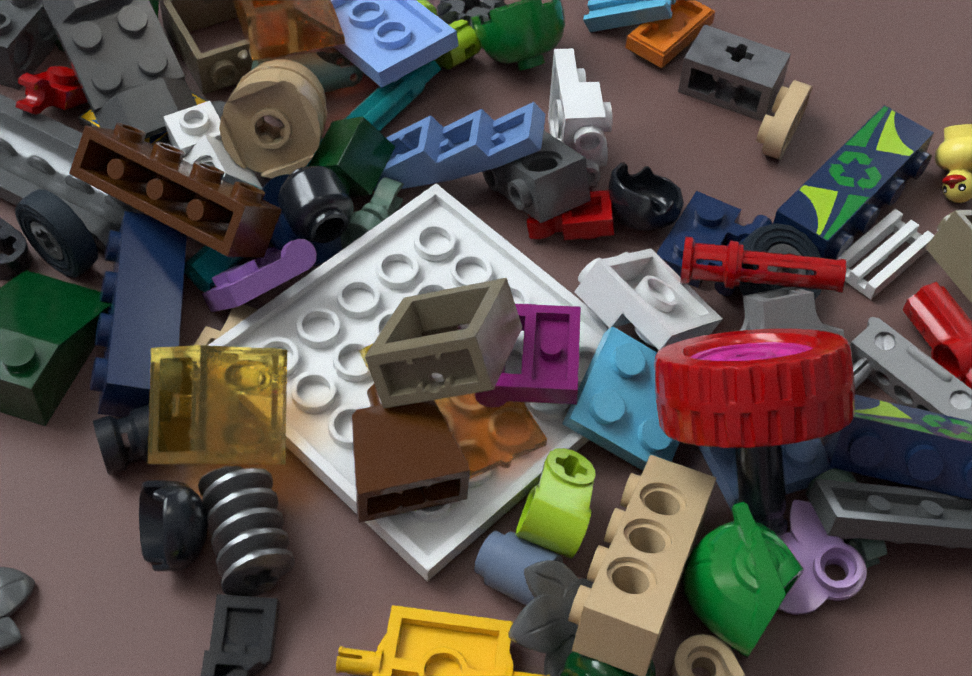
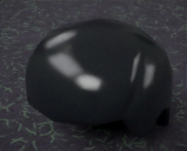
[608,162,684,231]
[139,480,208,572]

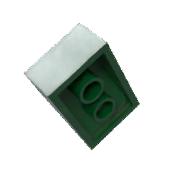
[0,270,109,426]

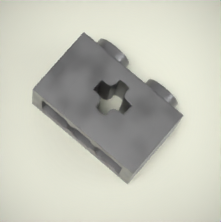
[678,24,791,121]

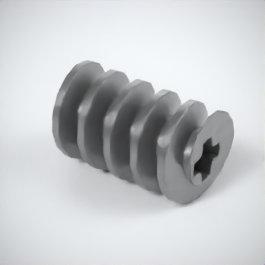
[198,466,295,597]

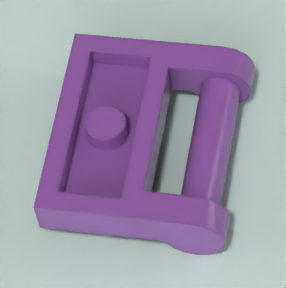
[202,239,317,312]

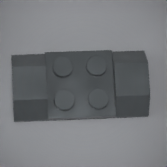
[41,0,197,139]

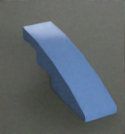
[373,102,546,191]

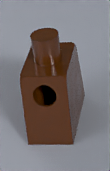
[352,384,470,523]

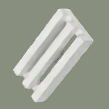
[837,209,935,300]

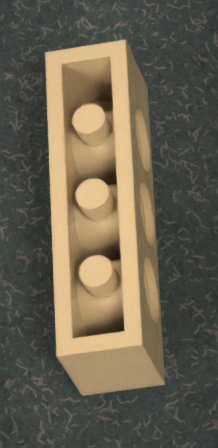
[568,455,717,676]

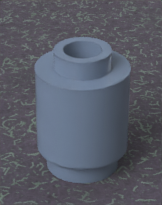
[474,530,563,605]

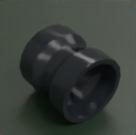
[93,404,164,475]

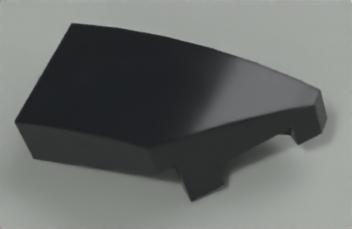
[201,594,280,676]

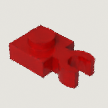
[527,190,614,240]

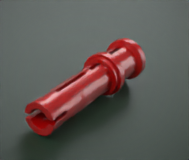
[680,236,846,293]

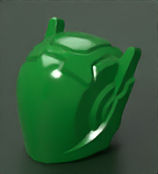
[682,502,804,658]

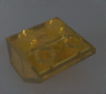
[148,345,287,467]

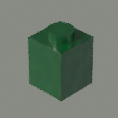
[308,116,395,197]

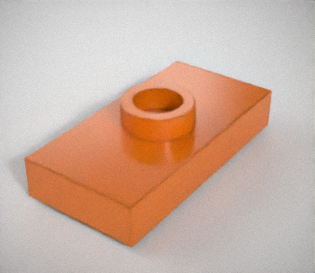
[625,0,715,68]

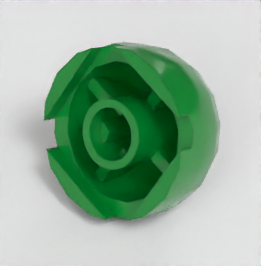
[471,0,565,71]

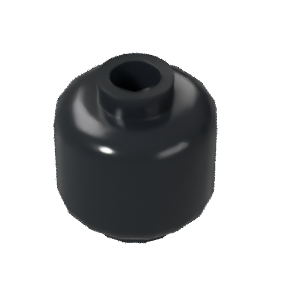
[277,166,354,243]

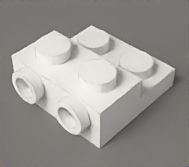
[548,48,612,186]
[574,248,723,350]

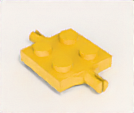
[336,605,550,676]

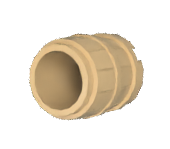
[219,59,328,178]

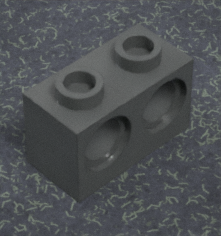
[0,0,58,90]
[482,130,591,223]

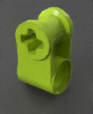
[515,448,596,559]

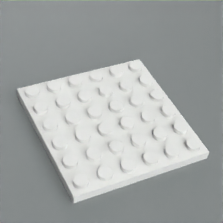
[198,184,610,582]

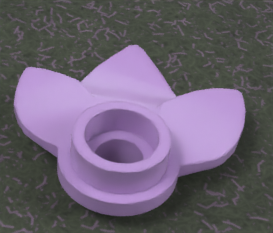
[778,500,867,615]

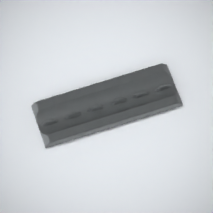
[0,94,145,251]

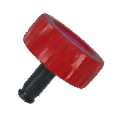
[654,329,855,536]

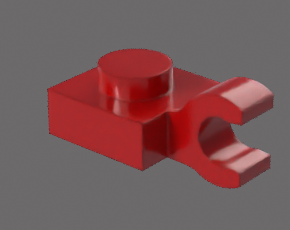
[16,66,88,115]

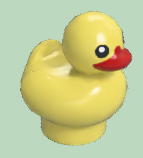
[934,124,972,203]

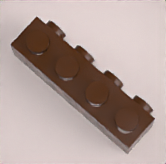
[69,123,282,258]

